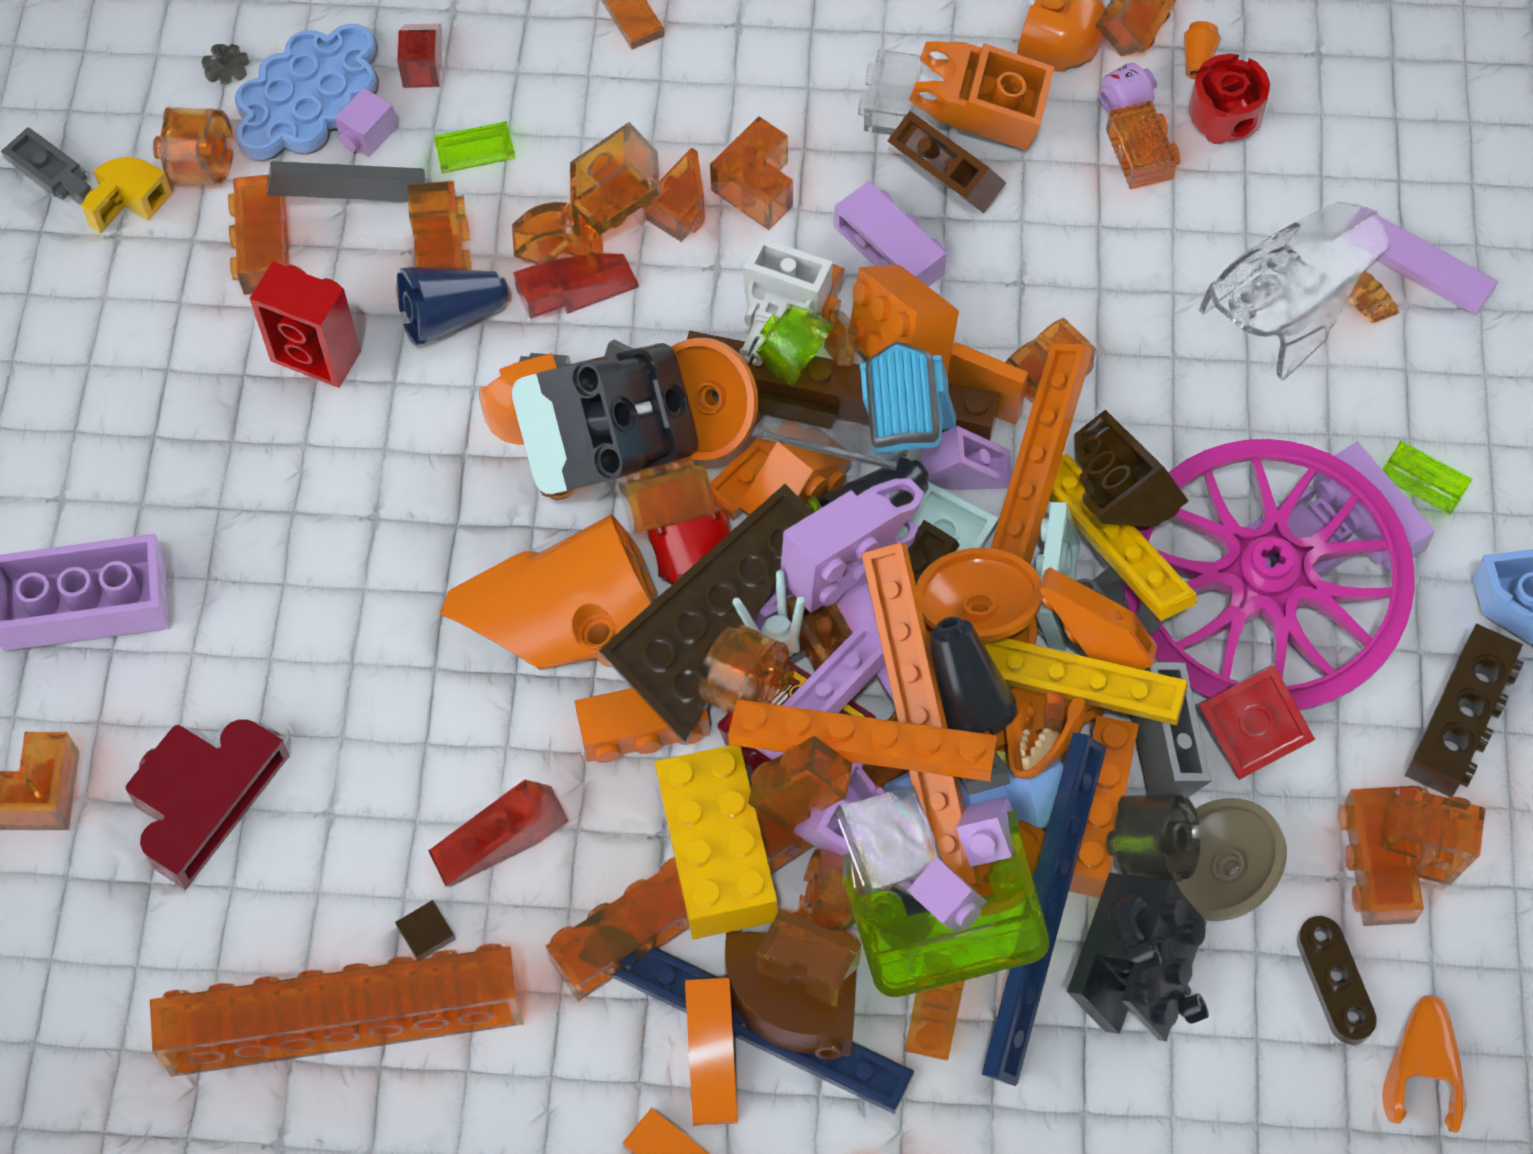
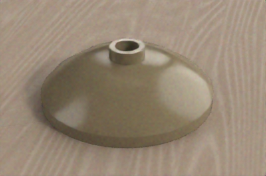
[1160,798,1287,921]

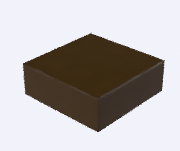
[395,900,456,962]

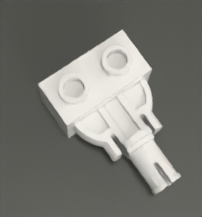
[739,237,833,366]

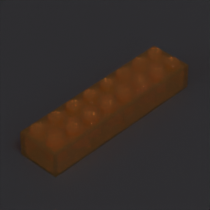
[150,943,524,1077]

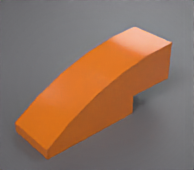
[685,978,738,1126]

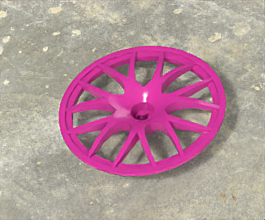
[1124,439,1415,710]

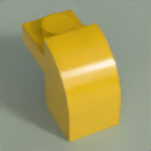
[81,157,172,233]

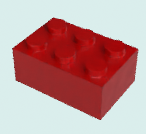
[249,261,361,388]

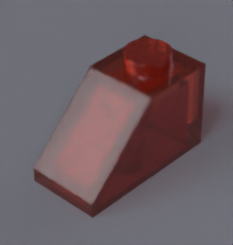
[397,23,442,88]

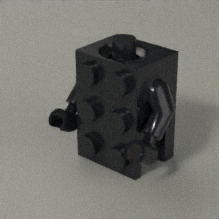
[1067,873,1209,1042]

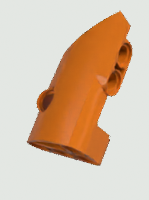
[440,515,658,670]

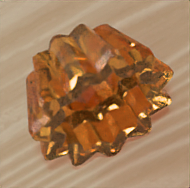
[1348,269,1400,323]

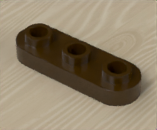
[1297,916,1377,1045]

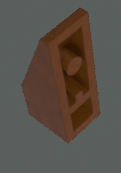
[887,110,1006,214]

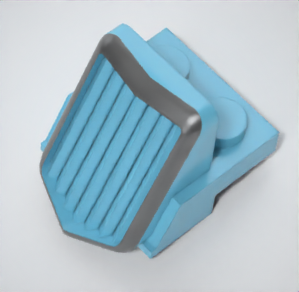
[860,341,956,453]

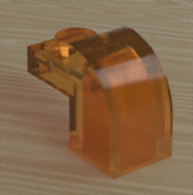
[512,202,603,267]
[905,951,969,1061]

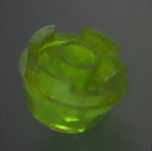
[756,304,834,385]

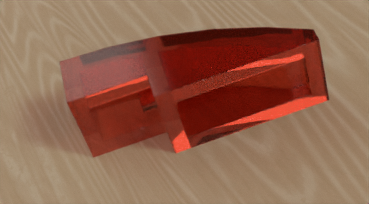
[513,253,639,319]

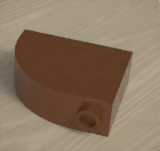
[724,931,858,1059]

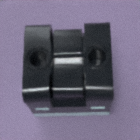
[512,343,698,494]

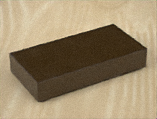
[757,389,839,429]

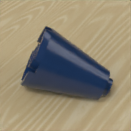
[396,267,508,345]

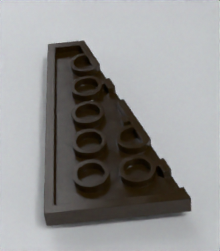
[599,483,814,745]

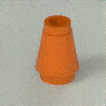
[1184,21,1221,79]

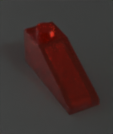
[428,779,569,887]

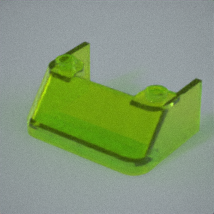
[842,809,1049,997]

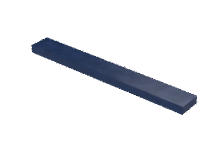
[981,732,1107,1086]
[579,921,914,1114]

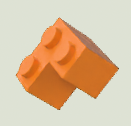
[739,433,852,515]

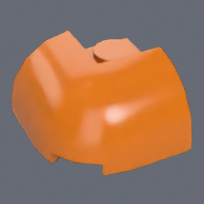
[1017,0,1109,72]
[479,353,557,445]

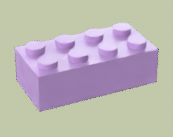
[0,534,169,651]

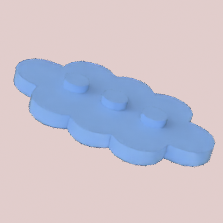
[235,24,377,160]

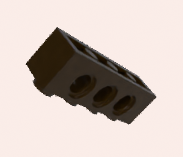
[1405,623,1524,798]

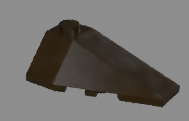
[1074,409,1189,527]

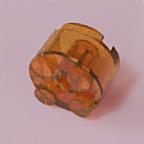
[153,107,233,185]
[699,624,794,714]

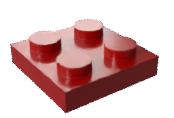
[1198,664,1315,780]

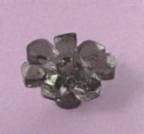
[201,44,249,84]

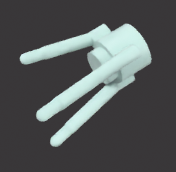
[733,570,805,660]

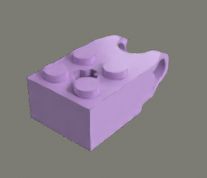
[780,478,924,613]

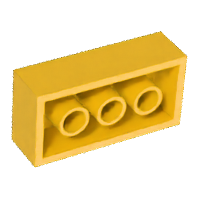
[655,745,778,940]

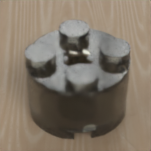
[1107,794,1200,882]

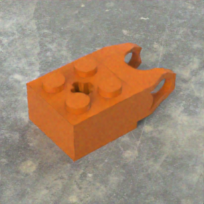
[909,41,1055,151]

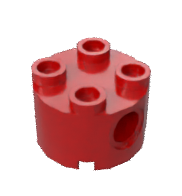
[1189,53,1270,144]
[646,509,730,585]

